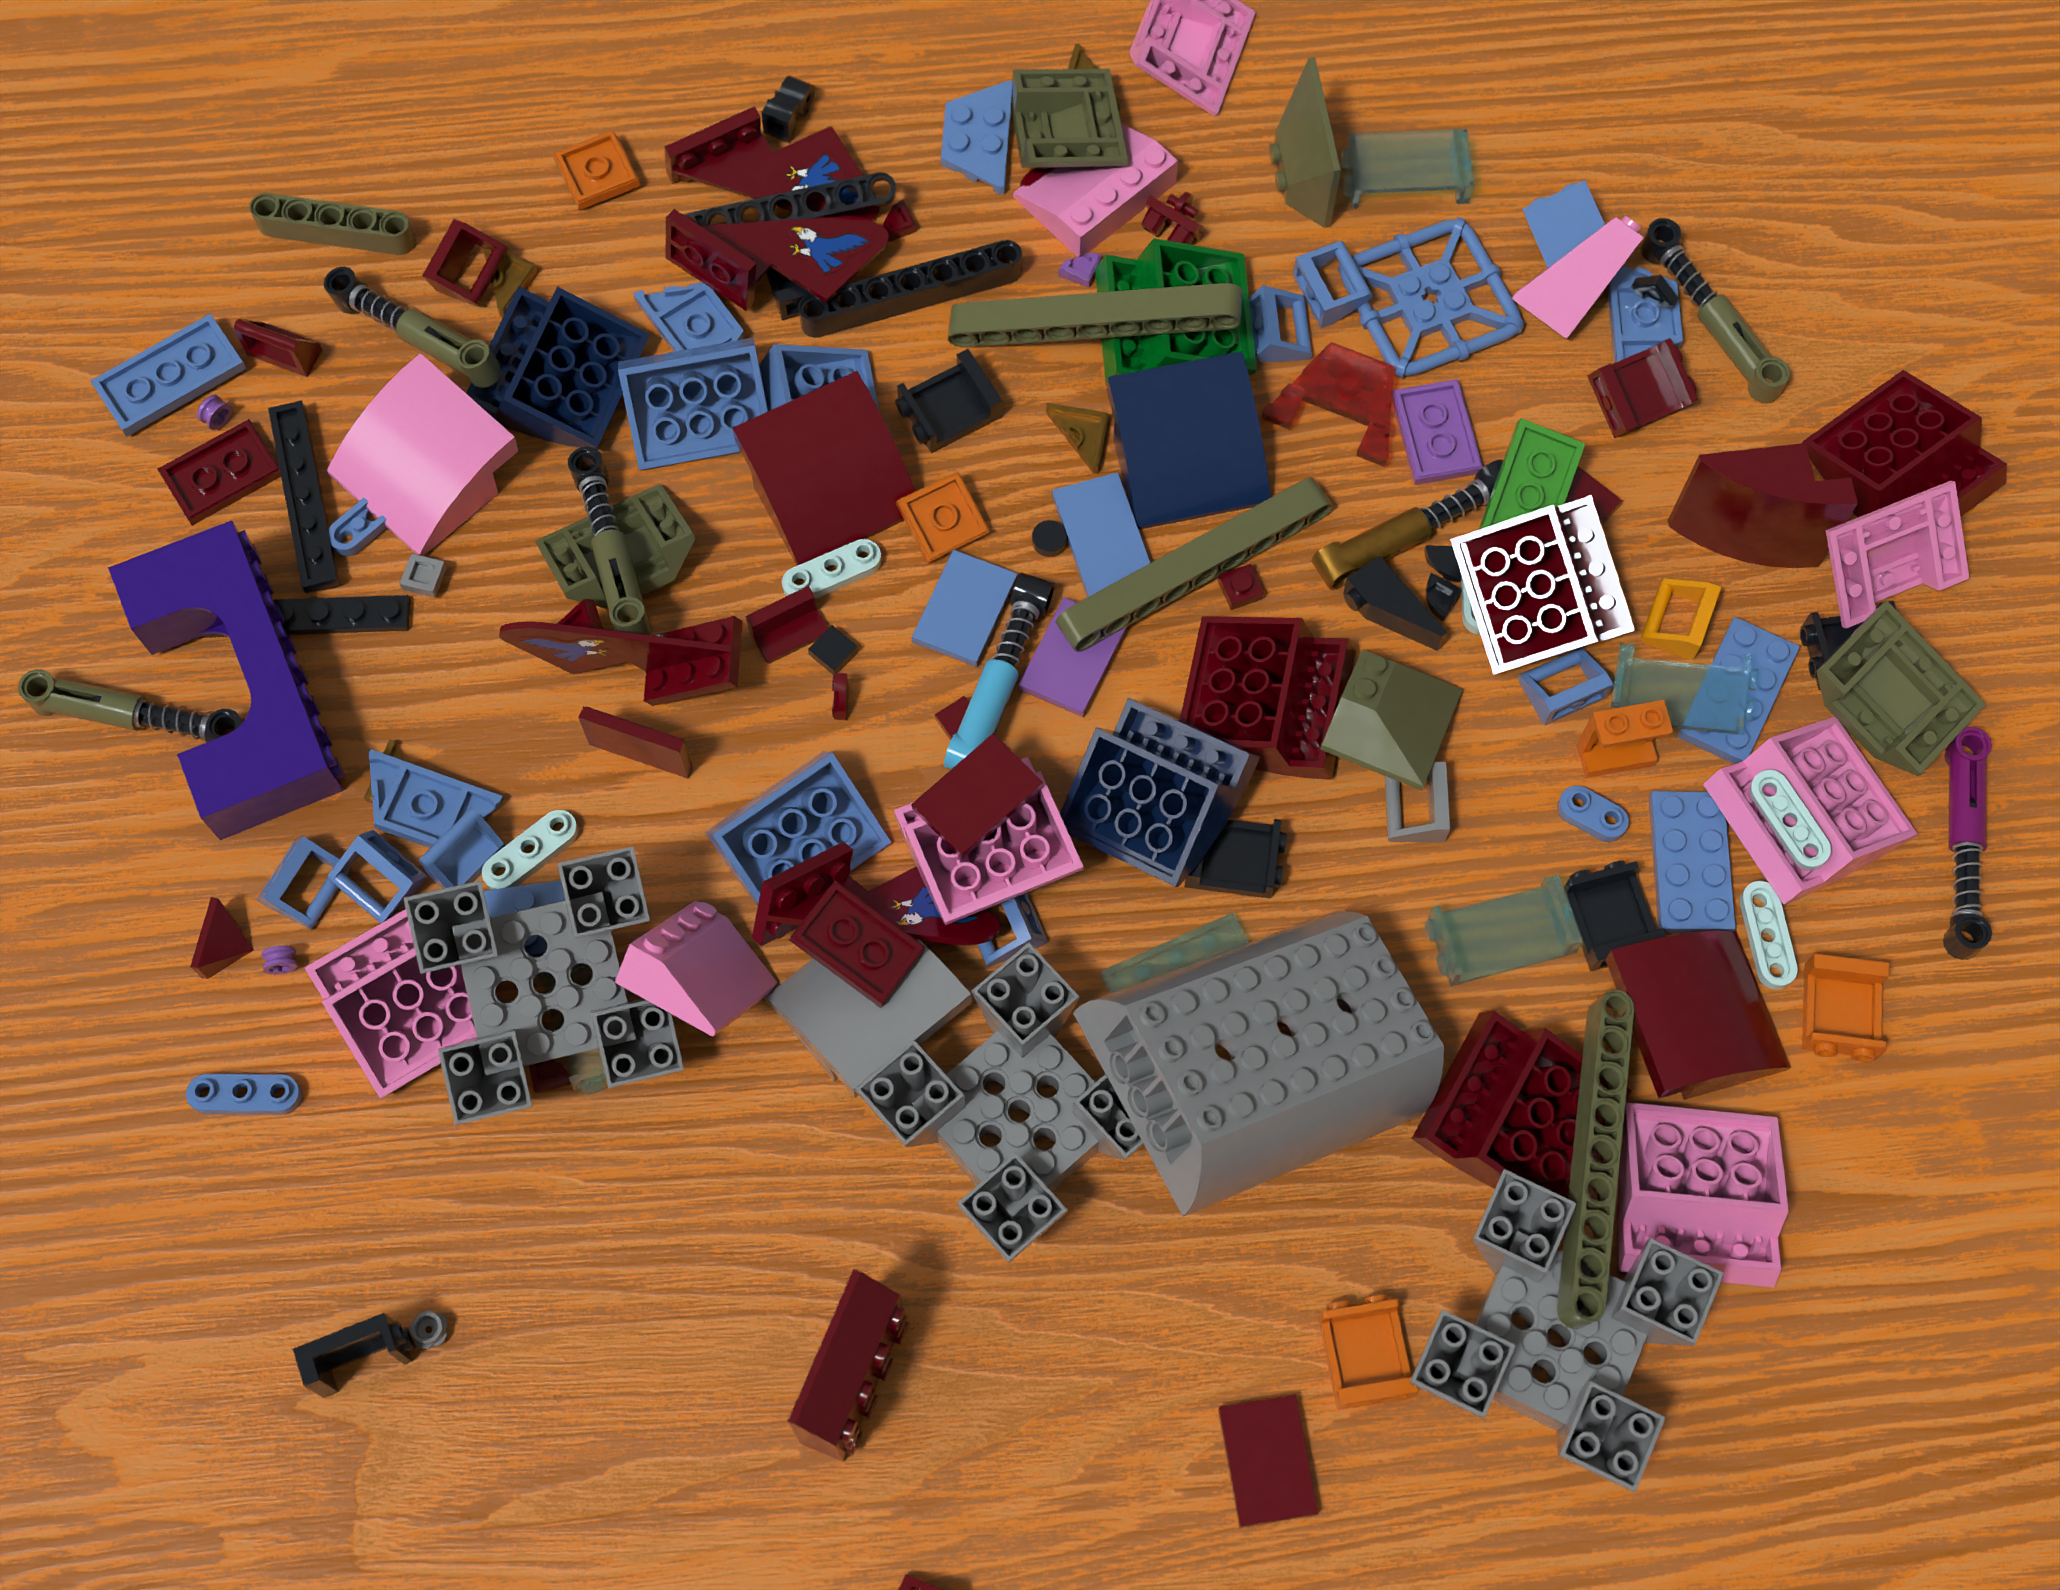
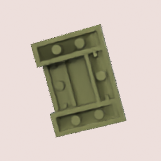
[1269,57,1341,228]
[1013,69,1129,168]
[535,484,695,609]
[1817,600,1986,776]
[1320,649,1463,791]

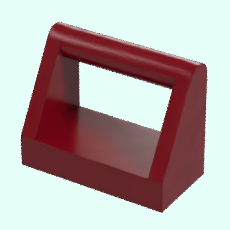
[422,219,509,306]
[234,319,322,377]

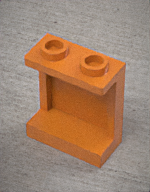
[1576,700,1673,778]
[1802,954,1889,1062]
[1318,1295,1419,1411]

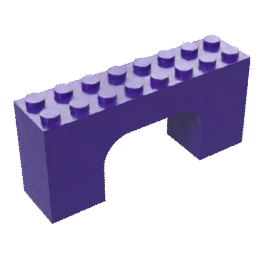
[108,520,345,840]

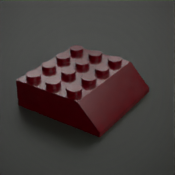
[787,1269,909,1462]

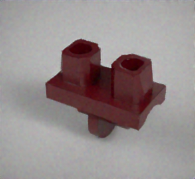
[1141,192,1204,244]

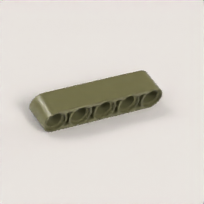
[249,193,416,255]

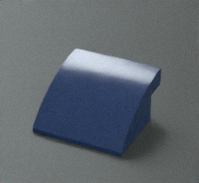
[466,286,650,449]
[1107,351,1271,530]
[1060,698,1261,887]

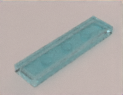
[1100,913,1249,994]

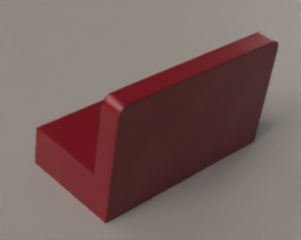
[745,586,828,664]

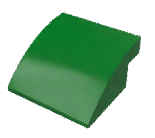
[1095,238,1257,386]

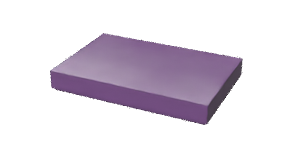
[1391,379,1483,485]
[1018,597,1127,717]

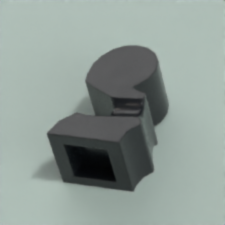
[761,75,815,144]

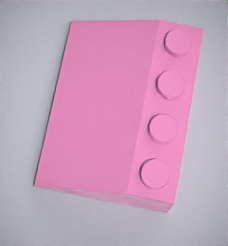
[1013,124,1178,257]
[615,901,778,1037]

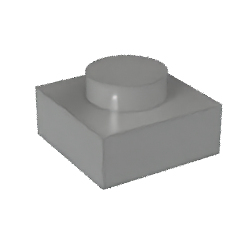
[400,553,447,598]

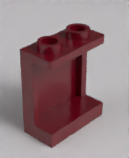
[1587,338,1697,438]

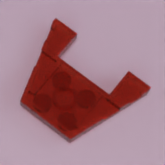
[1261,342,1394,467]

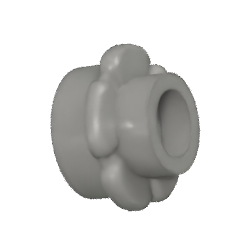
[409,1310,448,1349]

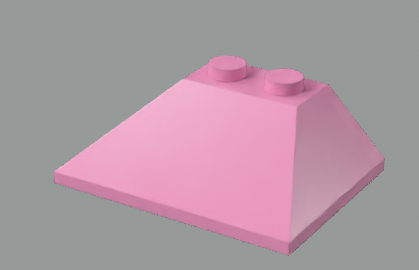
[1129,0,1256,116]
[1826,480,1970,628]

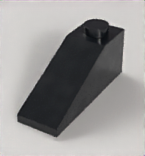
[1343,555,1447,651]

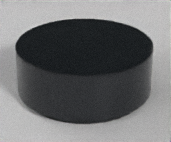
[1032,520,1067,557]

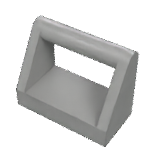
[1385,762,1450,842]

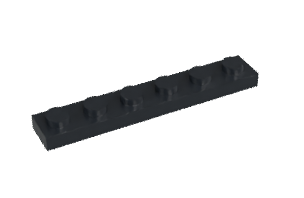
[268,400,340,593]
[197,595,410,638]

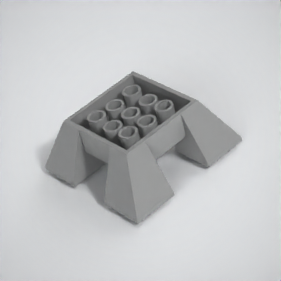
[403,846,684,1125]
[855,942,1144,1263]
[1410,1169,1724,1493]

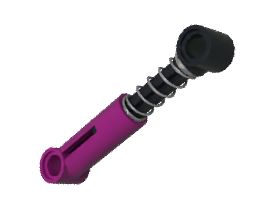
[1943,727,1992,960]

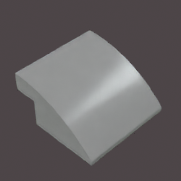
[764,940,972,1098]

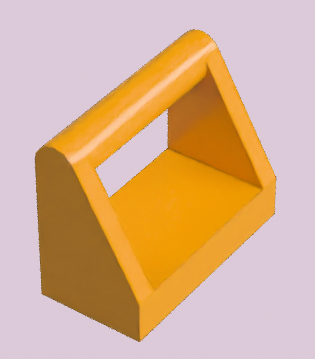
[1640,578,1721,661]

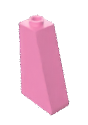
[1512,216,1644,339]

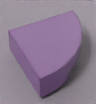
[1058,252,1102,287]

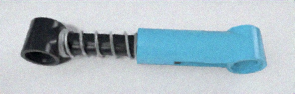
[944,572,1055,770]

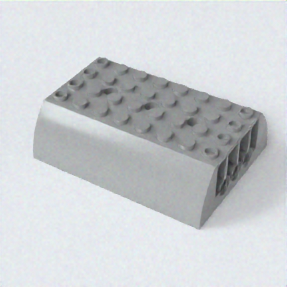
[1073,911,1444,1217]

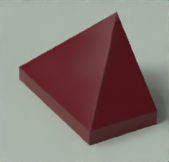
[190,897,253,979]

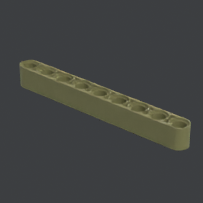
[947,283,1243,347]
[1055,477,1333,652]
[1557,990,1634,1329]

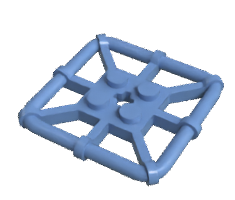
[1338,217,1524,378]

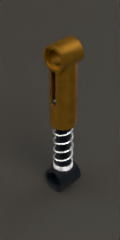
[1311,459,1503,590]

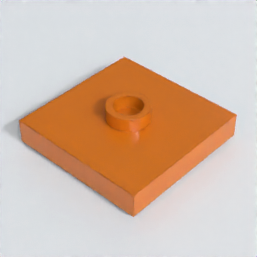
[553,129,640,210]
[896,471,990,564]

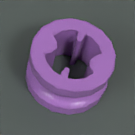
[197,395,232,430]
[261,945,298,975]

